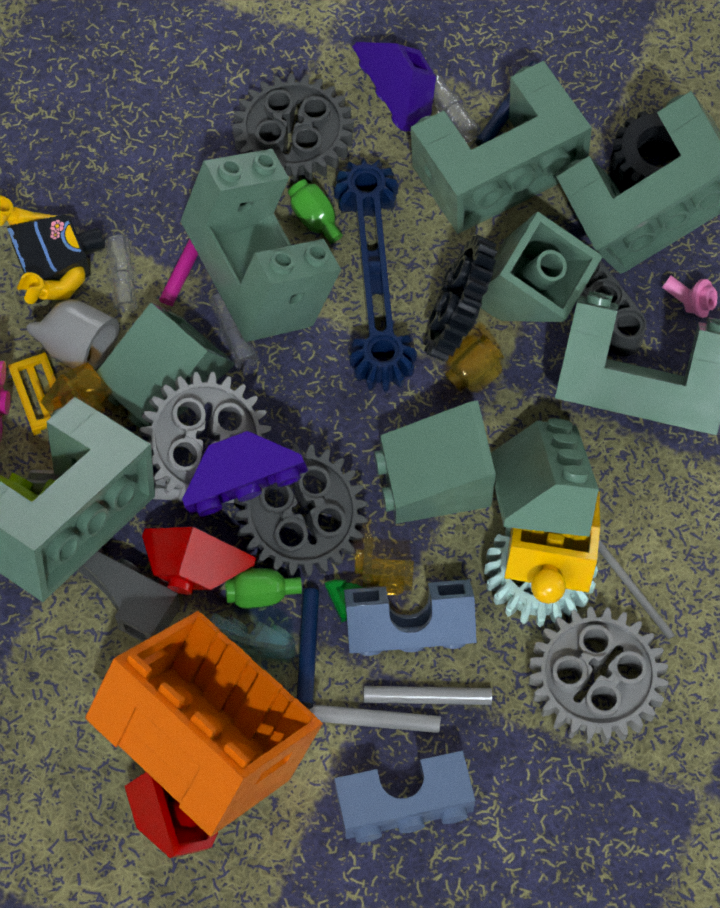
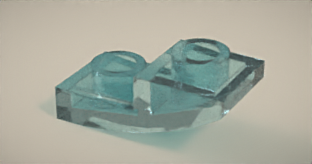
[210,613,296,662]

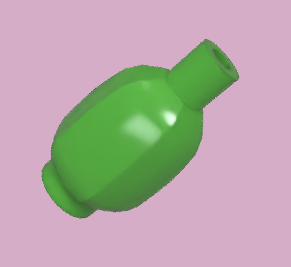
[288,179,343,244]
[225,568,302,609]

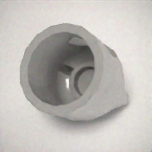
[26,299,120,376]

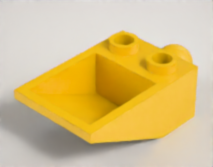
[504,492,600,604]

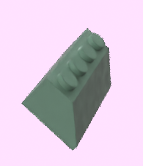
[491,418,599,537]

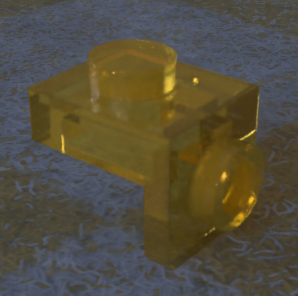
[355,536,414,595]

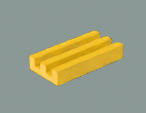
[8,352,65,436]

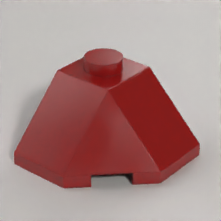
[142,527,256,595]
[124,772,218,858]

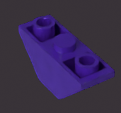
[352,42,436,132]
[182,431,308,516]

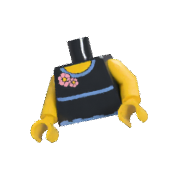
[0,195,106,304]

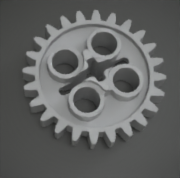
[138,372,271,502]
[529,606,668,744]

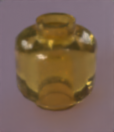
[445,334,504,393]

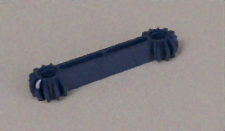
[334,157,417,393]

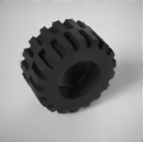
[609,109,681,193]

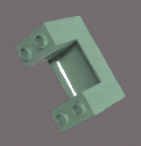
[411,61,592,234]
[556,91,720,274]
[180,149,341,342]
[555,291,720,435]
[0,397,155,602]

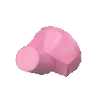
[662,275,718,318]

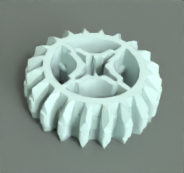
[484,527,598,627]

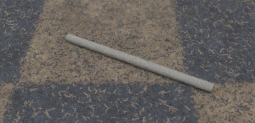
[598,539,675,640]

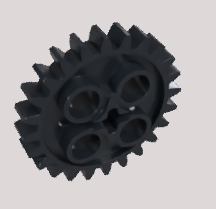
[424,234,497,361]

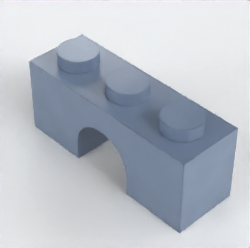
[344,579,477,656]
[334,751,475,843]

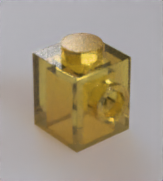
[40,362,112,415]

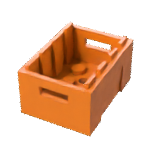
[85,611,323,837]

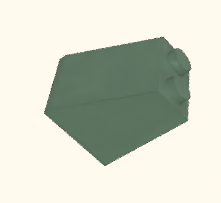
[481,211,603,322]
[92,302,236,428]
[374,400,496,524]

